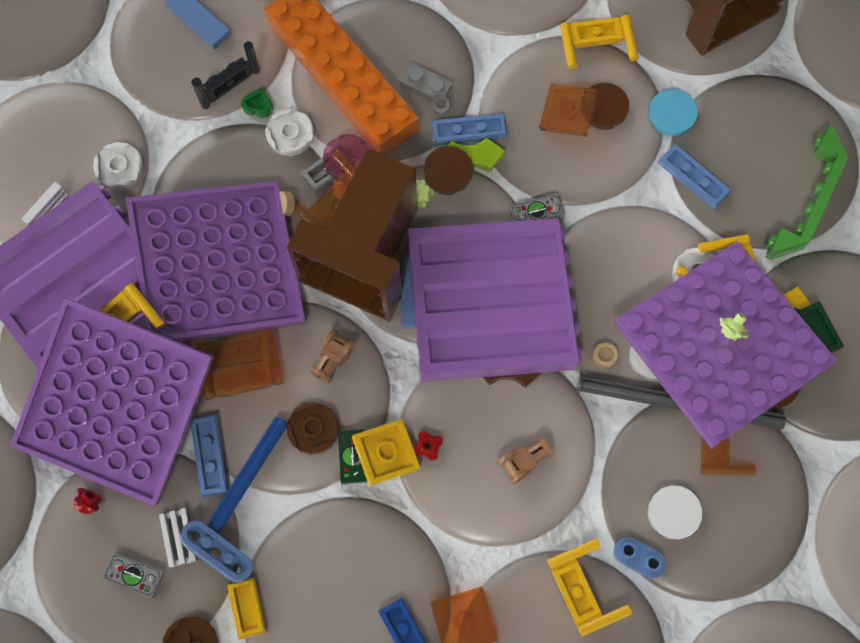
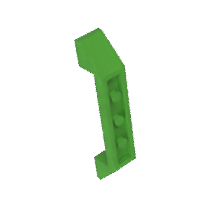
[766,126,848,260]

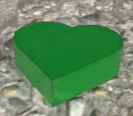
[241,87,273,118]

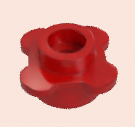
[413,431,443,461]
[73,488,102,514]

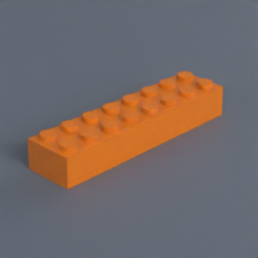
[264,0,419,155]

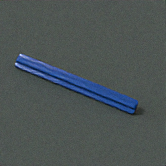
[206,416,287,534]

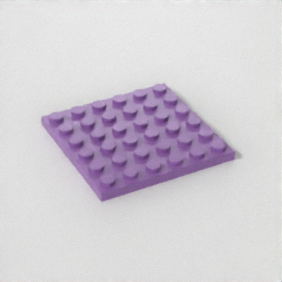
[126,181,305,342]
[614,241,838,449]
[10,298,214,506]

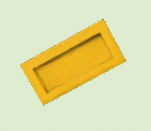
[227,578,267,640]

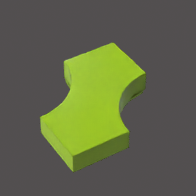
[448,137,505,172]

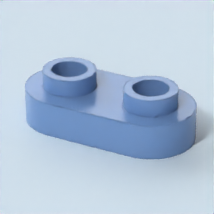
[613,537,666,579]

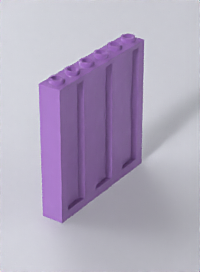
[0,181,146,369]
[407,218,582,382]

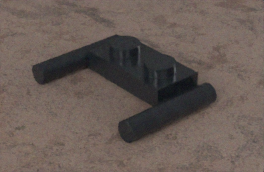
[191,41,260,109]

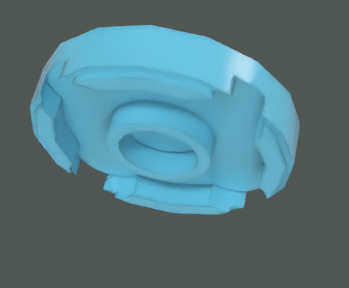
[648,89,698,136]

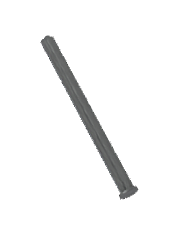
[576,373,786,430]

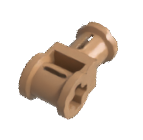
[310,328,356,383]
[497,435,554,485]

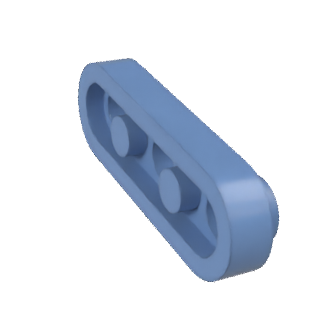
[180,521,253,583]

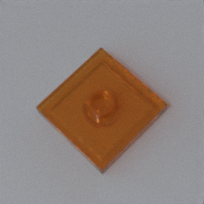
[539,84,599,137]
[430,586,498,643]

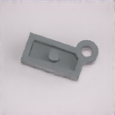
[399,62,453,115]

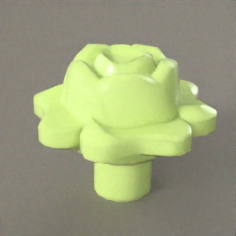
[416,179,434,208]
[719,313,749,341]

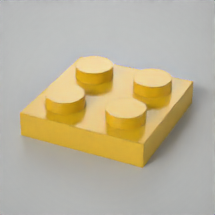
[352,419,421,487]

